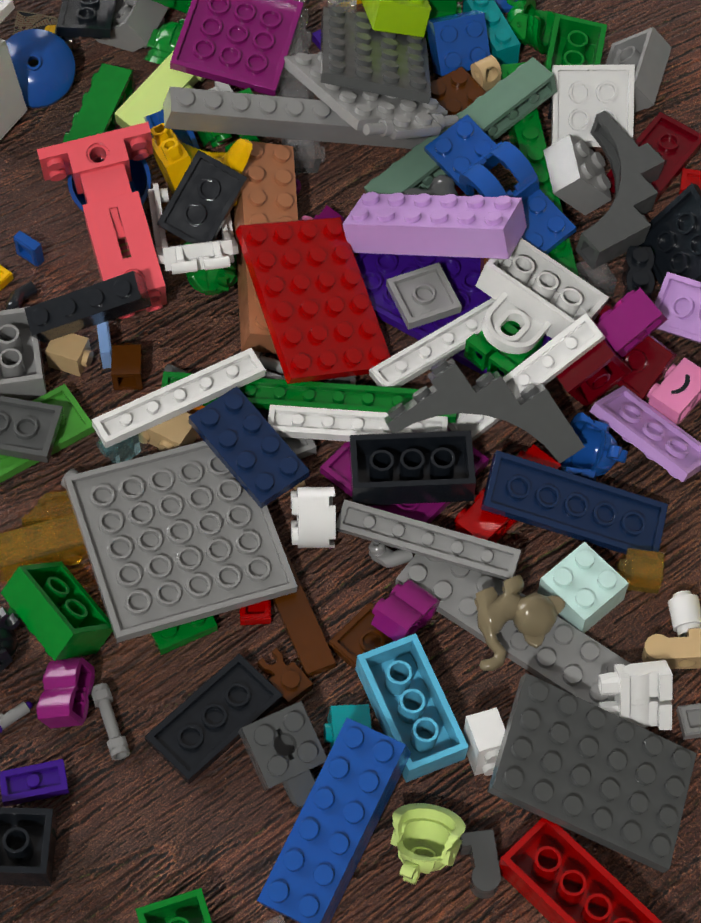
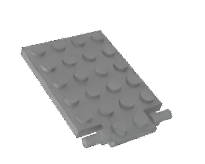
[284,51,459,140]

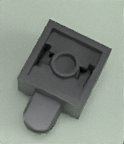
[238,701,327,808]

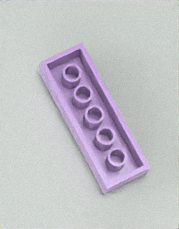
[343,192,527,259]

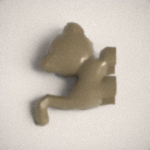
[474,575,565,671]

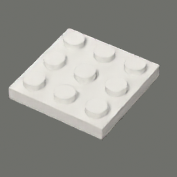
[551,64,635,147]

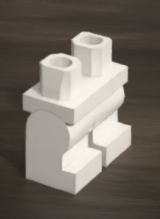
[598,660,673,730]

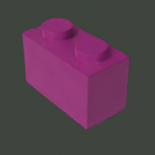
[597,288,668,357]

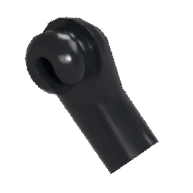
[5,281,38,310]

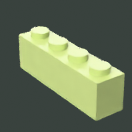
[115,51,206,128]

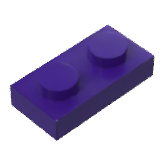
[0,759,69,807]

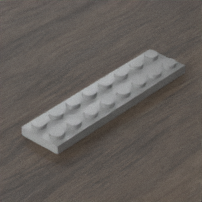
[395,554,631,706]

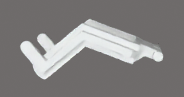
[148,183,239,275]

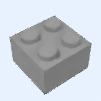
[543,134,612,216]

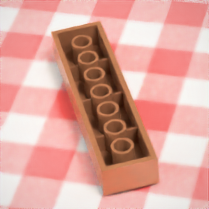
[234,141,298,354]

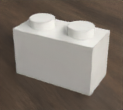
[463,707,505,776]

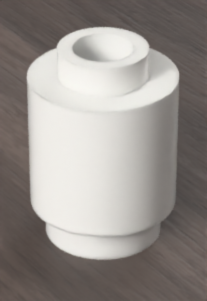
[668,591,701,637]

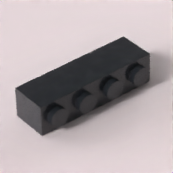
[24,271,152,343]

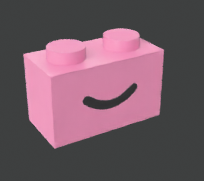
[647,357,701,426]

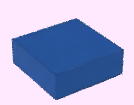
[13,231,44,267]

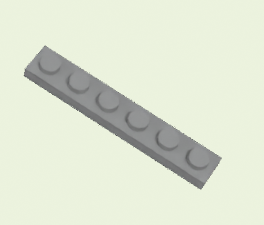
[336,499,521,580]

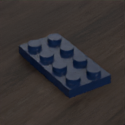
[189,386,310,508]

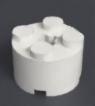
[290,487,336,548]

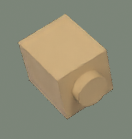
[45,333,93,377]

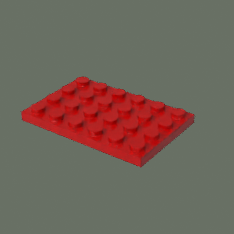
[235,217,391,384]

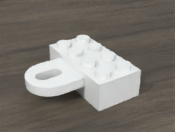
[475,238,609,354]

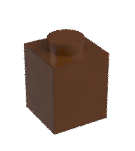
[111,343,144,390]

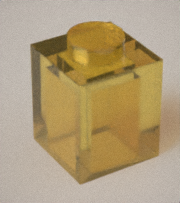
[617,548,665,594]

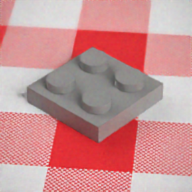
[386,262,462,330]

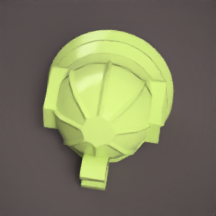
[390,803,466,885]

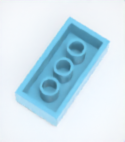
[355,633,469,783]

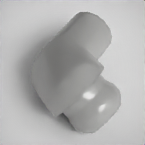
[368,541,414,568]

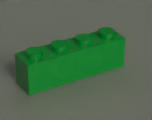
[63,63,135,143]

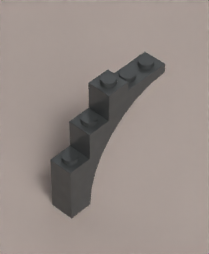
[576,111,665,270]
[384,358,585,463]

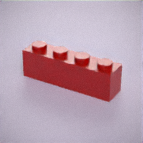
[454,444,562,543]

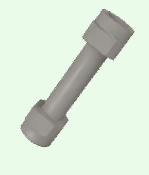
[91,683,130,760]

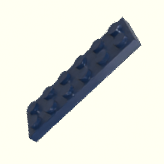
[481,450,668,563]

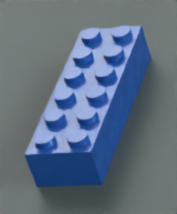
[257,718,411,923]

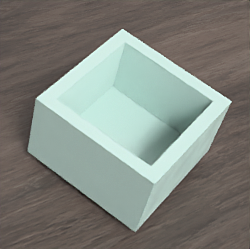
[537,542,629,633]

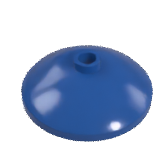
[6,29,76,108]

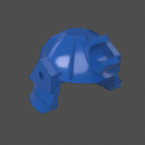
[558,412,628,481]

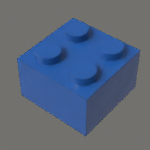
[427,10,490,76]

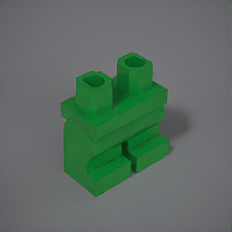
[464,321,544,378]

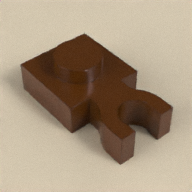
[258,648,313,707]

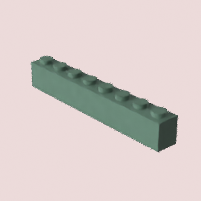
[364,57,557,194]

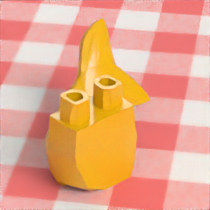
[150,123,253,206]

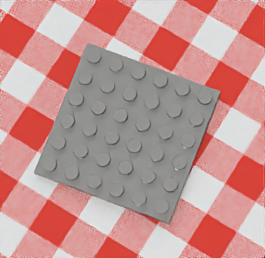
[64,441,297,643]

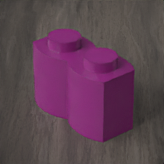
[371,580,440,641]
[36,657,95,729]

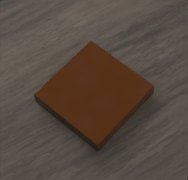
[328,602,394,671]

